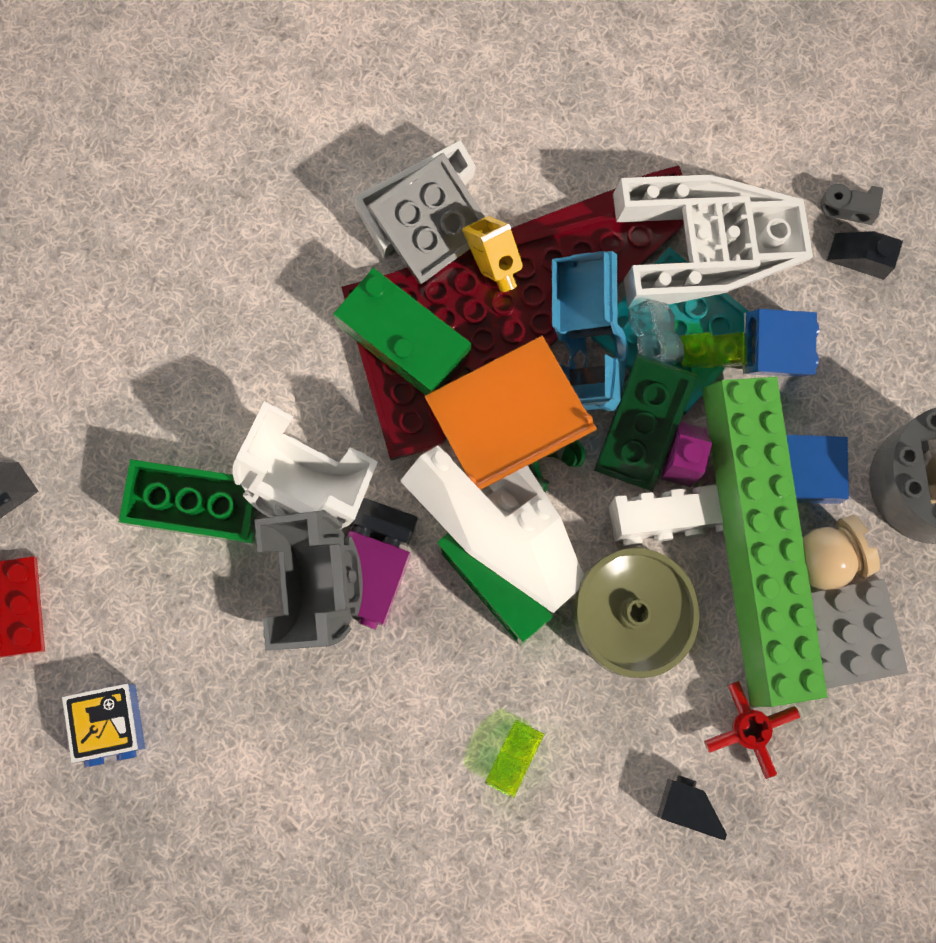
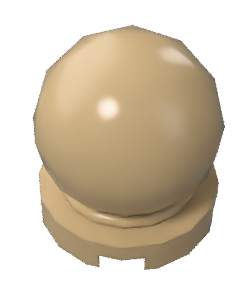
[803,515,880,590]

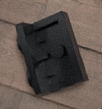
[349,498,418,548]

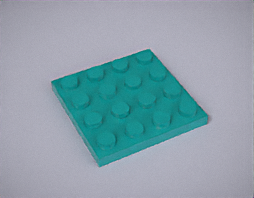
[591,247,750,415]

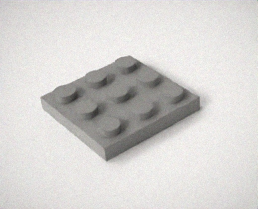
[367,153,485,284]
[811,579,909,689]

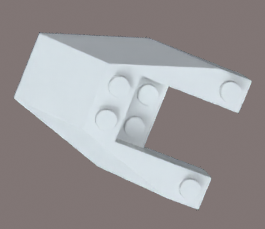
[613,175,813,308]
[400,446,584,613]

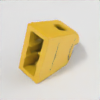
[462,216,523,292]

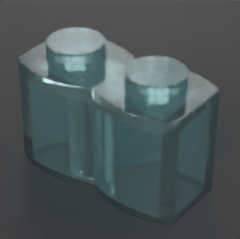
[628,299,684,365]

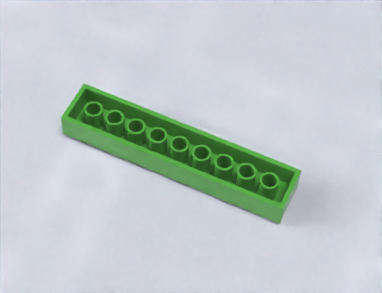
[702,377,828,707]

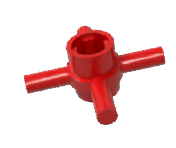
[704,681,800,779]

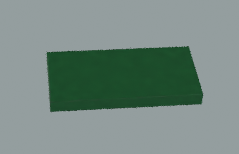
[594,353,698,492]

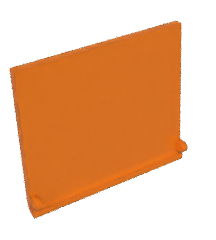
[425,336,597,490]

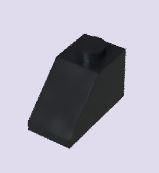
[827,231,903,280]
[657,775,727,841]

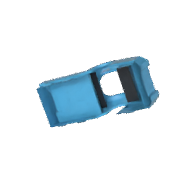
[552,251,628,411]

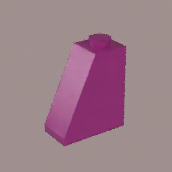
[661,421,712,487]
[348,531,411,630]

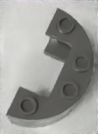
[869,408,936,544]
[255,511,363,651]

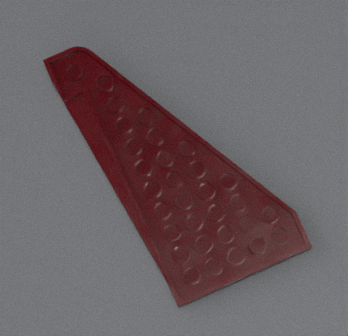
[341,165,684,461]

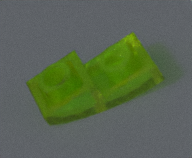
[680,332,748,368]
[485,720,545,798]

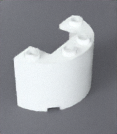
[233,401,378,529]

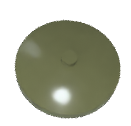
[573,548,700,678]

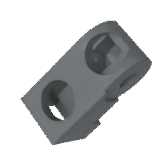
[820,184,884,225]

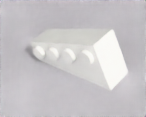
[354,140,476,258]
[608,485,724,547]

